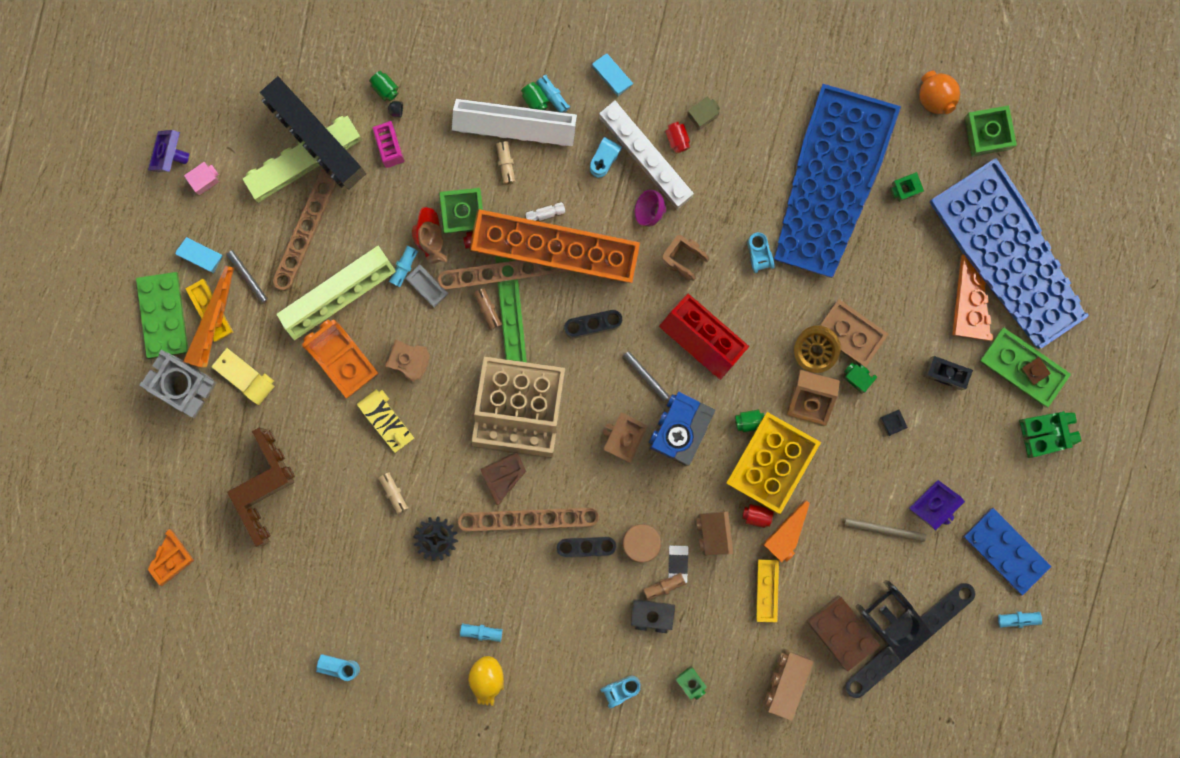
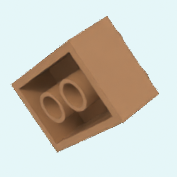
[763,649,814,721]

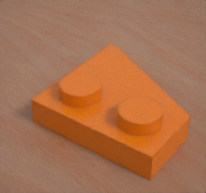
[148,529,194,586]

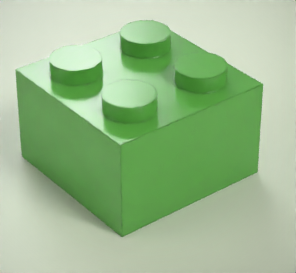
[964,105,1017,157]
[438,188,483,234]

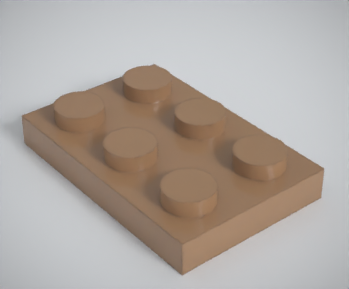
[820,299,889,367]

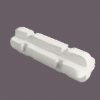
[526,203,565,221]

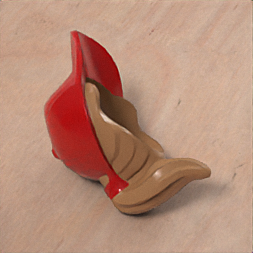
[412,207,447,264]

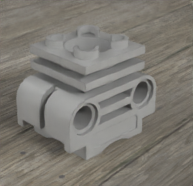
[140,350,217,418]

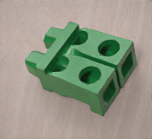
[1019,411,1082,458]

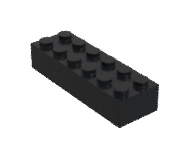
[260,76,366,190]

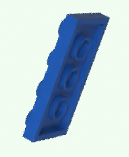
[963,508,1052,595]

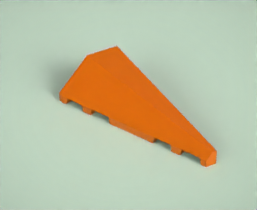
[183,266,234,367]

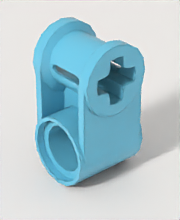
[590,137,622,178]
[747,232,775,273]
[600,676,641,708]

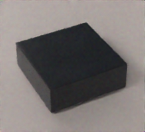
[880,409,908,436]

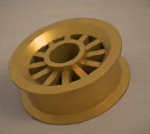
[794,325,841,373]

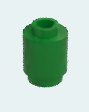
[369,71,399,101]
[521,82,549,110]
[735,409,765,433]

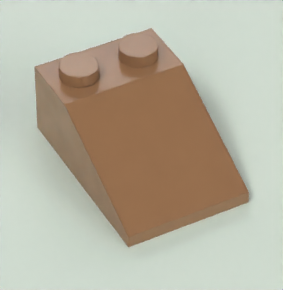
[696,511,733,555]

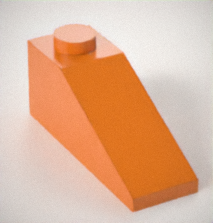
[762,500,810,562]

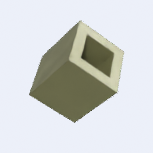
[687,96,720,130]

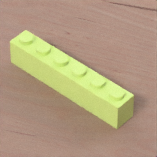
[243,116,362,203]
[277,246,396,340]

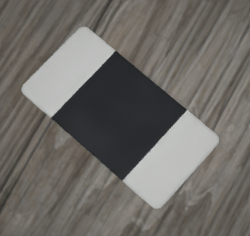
[668,546,688,583]

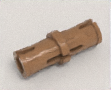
[473,288,502,330]
[643,572,686,601]

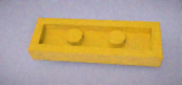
[185,279,234,342]
[756,559,779,622]

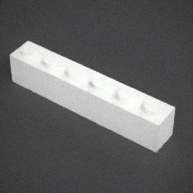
[452,99,577,146]
[599,101,694,210]

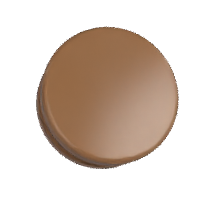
[623,524,661,562]

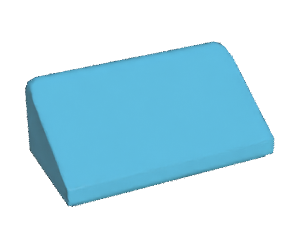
[592,54,633,97]
[175,237,223,273]

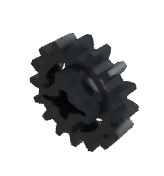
[413,516,459,561]

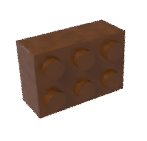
[806,595,880,671]

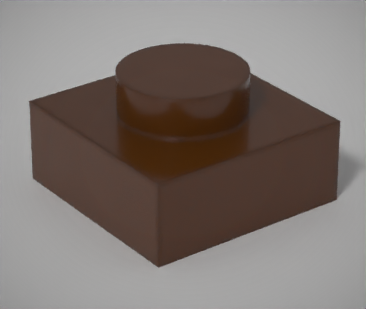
[1020,357,1051,385]

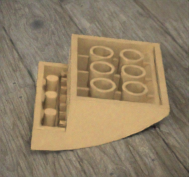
[472,357,565,458]

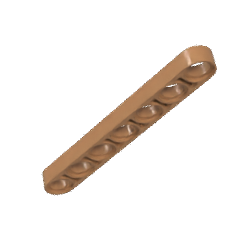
[273,168,337,291]
[438,260,569,289]
[458,508,599,531]

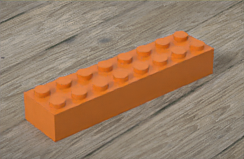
[469,209,640,283]

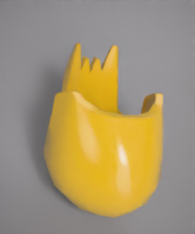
[468,656,504,706]

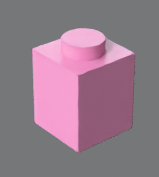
[184,162,220,195]

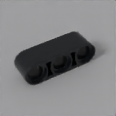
[564,310,623,338]
[557,537,616,557]

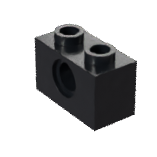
[923,356,973,391]
[631,599,675,633]

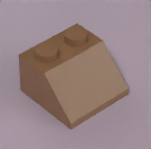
[787,370,840,426]

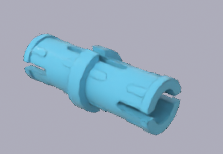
[536,75,570,113]
[389,245,419,287]
[998,611,1042,628]
[460,623,503,642]

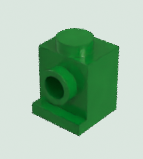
[890,172,924,202]
[843,362,877,394]
[675,666,707,700]

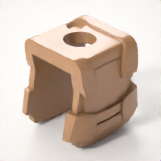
[663,235,709,281]
[385,339,430,382]

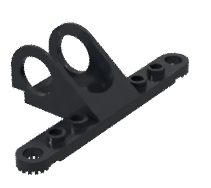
[845,580,975,698]

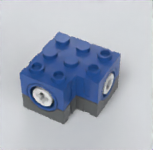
[648,392,716,466]

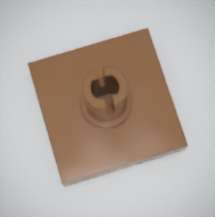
[603,412,648,463]

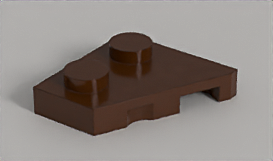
[480,452,526,505]

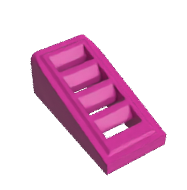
[372,121,405,168]

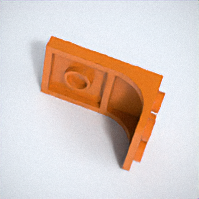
[302,319,379,399]

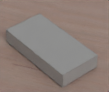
[405,264,448,308]

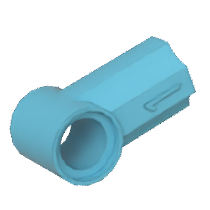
[316,654,360,681]

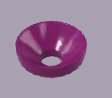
[635,189,666,227]

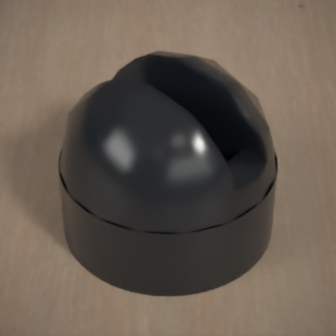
[388,101,403,118]

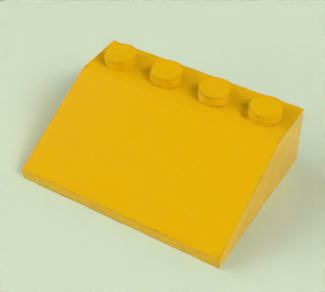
[726,412,821,515]

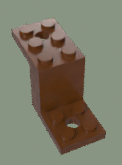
[227,427,295,547]

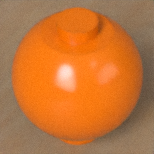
[919,70,960,114]

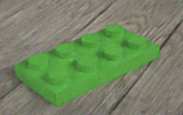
[136,272,189,359]
[979,327,1071,408]

